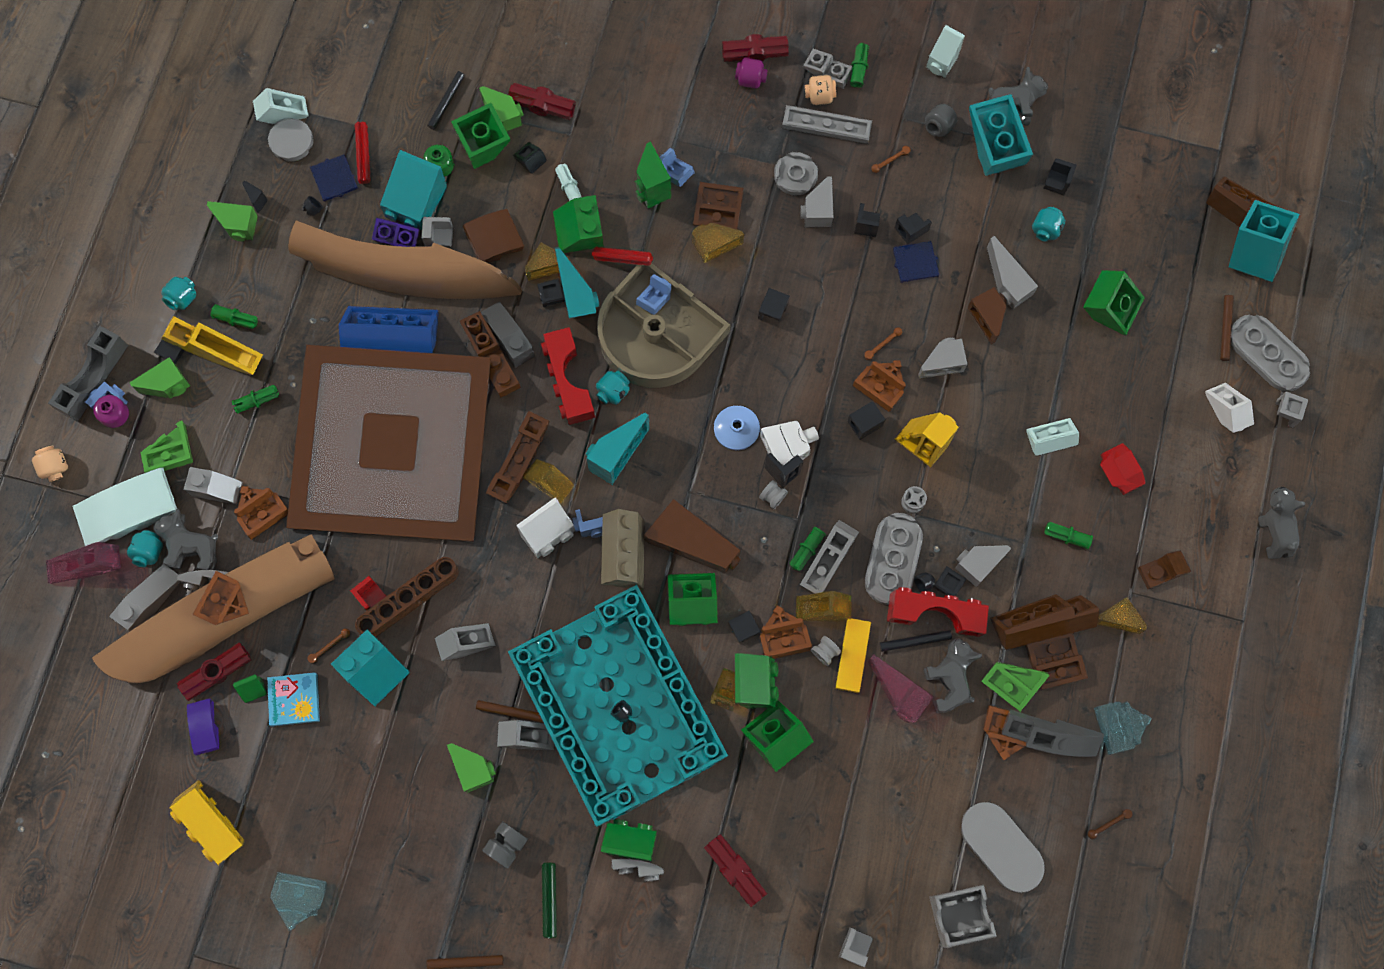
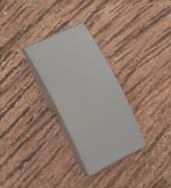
[803,49,853,89]
[177,570,229,591]
[612,859,664,882]

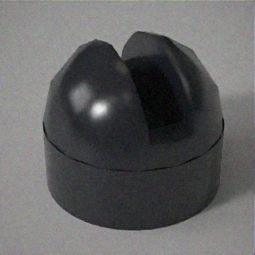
[302,196,323,216]
[914,572,935,592]
[611,700,633,722]

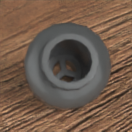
[925,104,958,137]

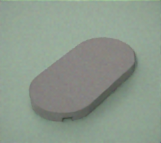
[1231,315,1310,391]
[865,513,923,605]
[961,802,1044,892]

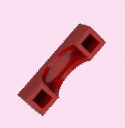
[541,327,595,425]
[887,587,989,637]

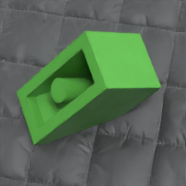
[479,86,524,131]
[207,201,258,241]
[130,357,190,399]
[447,743,496,793]

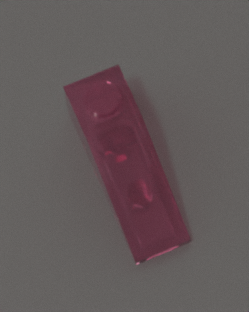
[46,542,121,584]
[868,654,933,723]

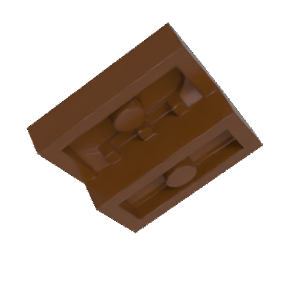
[693,182,744,231]
[463,209,524,263]
[1025,633,1088,690]

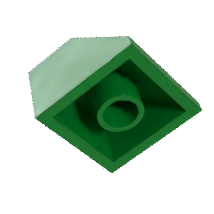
[451,103,511,169]
[635,142,671,209]
[553,195,604,253]
[1083,270,1145,335]
[668,573,718,626]
[735,653,779,709]
[741,700,814,772]
[601,819,657,862]

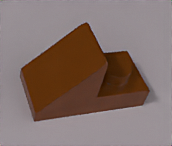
[1137,550,1191,589]

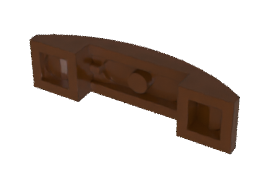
[486,411,550,504]

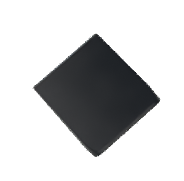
[513,142,547,173]
[242,181,268,213]

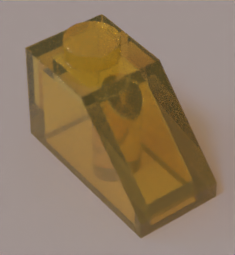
[692,223,744,263]
[796,591,851,622]

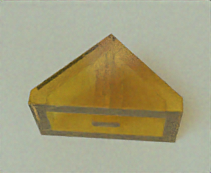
[525,243,569,281]
[523,459,574,504]
[1097,597,1147,634]
[710,668,736,711]

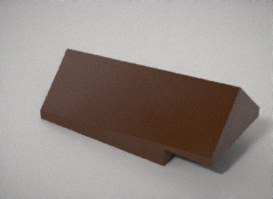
[1206,176,1297,238]
[990,594,1099,650]

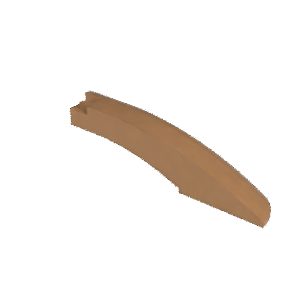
[288,221,522,299]
[92,534,334,683]

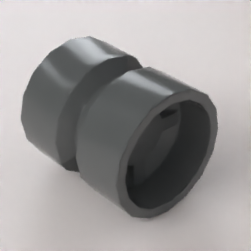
[482,821,528,869]

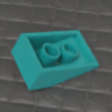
[969,94,1033,176]
[555,247,600,318]
[586,413,650,485]

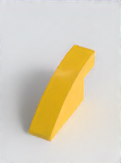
[161,316,263,375]

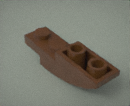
[460,311,521,398]

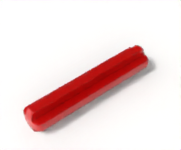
[355,122,371,184]
[592,247,653,266]

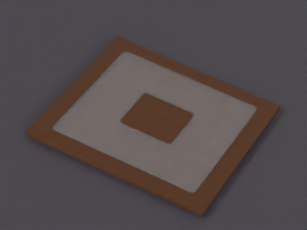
[286,345,491,542]

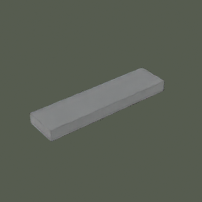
[782,105,872,144]

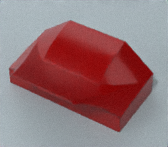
[1100,443,1146,495]

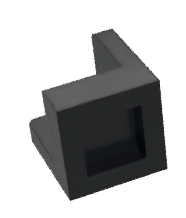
[1043,158,1077,195]
[854,203,880,237]
[894,213,932,245]
[758,288,790,320]
[847,402,886,440]

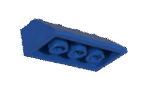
[339,306,439,353]

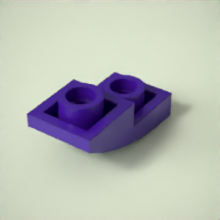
[372,218,420,247]
[187,698,219,755]

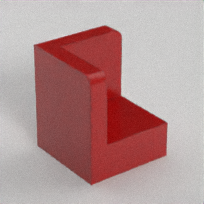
[350,576,387,610]

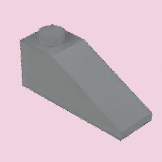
[987,236,1038,309]
[800,520,859,596]
[109,564,180,631]

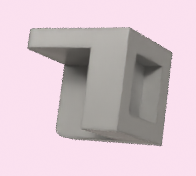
[422,217,453,247]
[1276,392,1308,428]
[838,928,872,967]

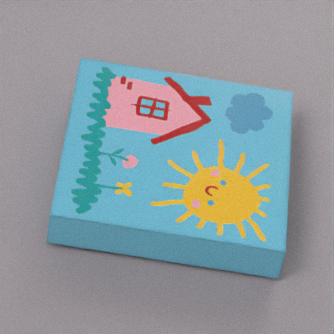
[267,672,320,727]

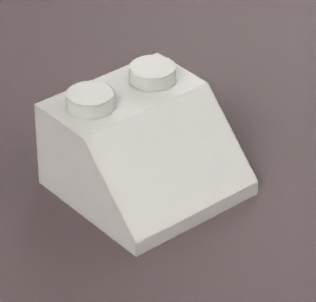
[516,497,575,558]

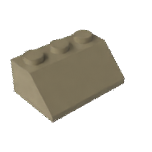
[601,509,645,590]

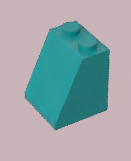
[380,150,447,230]
[1229,200,1300,282]
[331,630,410,706]

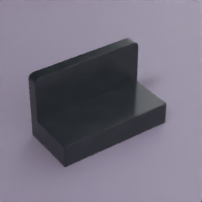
[765,453,803,488]

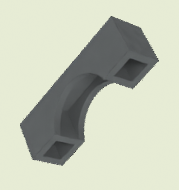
[48,326,128,422]

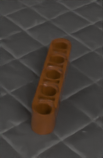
[355,557,459,637]

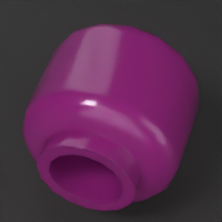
[735,58,768,89]
[93,395,129,428]

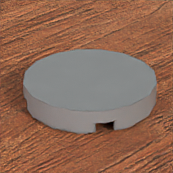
[268,118,314,162]
[774,152,818,195]

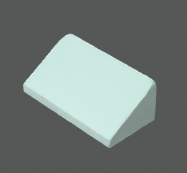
[1026,418,1079,456]

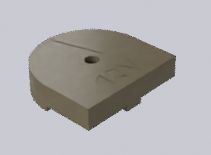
[597,263,730,388]

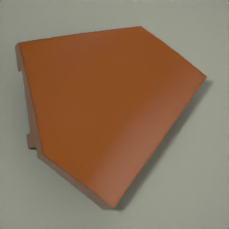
[852,360,906,412]
[234,486,288,540]
[193,571,249,625]
[760,605,812,659]
[983,705,1037,760]

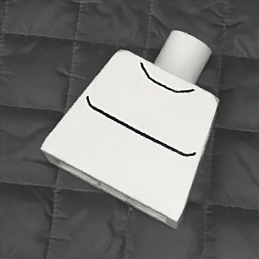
[760,421,819,466]

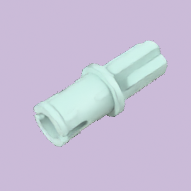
[555,164,582,201]

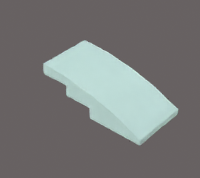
[73,468,177,549]

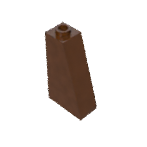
[644,499,741,573]

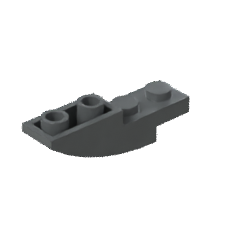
[1002,710,1104,757]

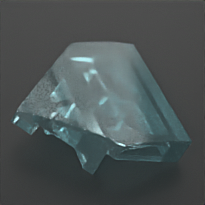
[1094,701,1152,755]
[270,872,327,931]

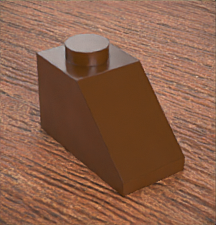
[967,287,1007,345]

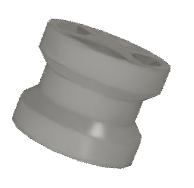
[759,480,788,509]
[901,486,927,513]
[811,636,841,666]

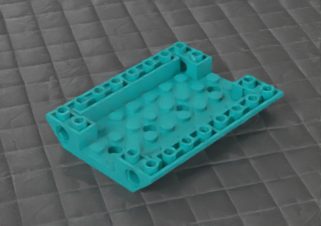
[508,585,728,827]

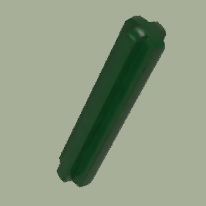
[542,862,557,938]

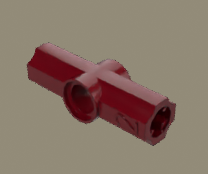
[722,34,789,62]
[508,83,576,120]
[177,642,252,701]
[704,834,767,907]

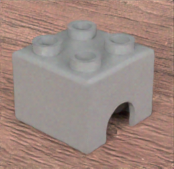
[929,885,997,948]

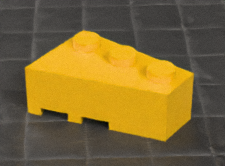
[895,412,959,468]
[170,780,244,865]

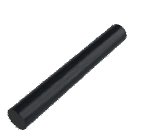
[427,71,465,130]
[880,630,952,652]

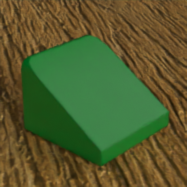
[233,674,267,703]

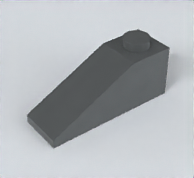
[481,301,535,368]

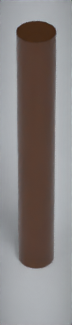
[1220,295,1234,361]
[476,700,544,723]
[427,955,503,969]

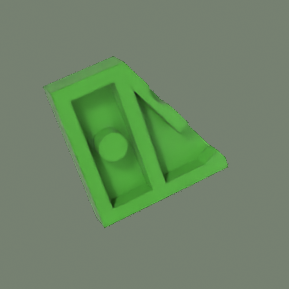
[141,421,193,473]
[982,662,1050,712]

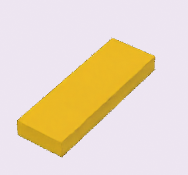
[835,618,871,693]

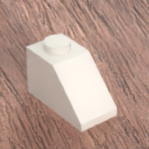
[1205,383,1254,433]

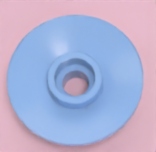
[714,406,760,450]

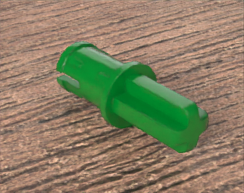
[850,43,869,88]
[211,304,258,329]
[232,385,279,414]
[1044,522,1093,550]
[789,527,826,572]

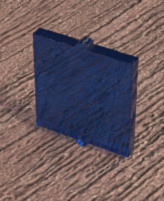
[310,154,358,201]
[893,241,939,283]

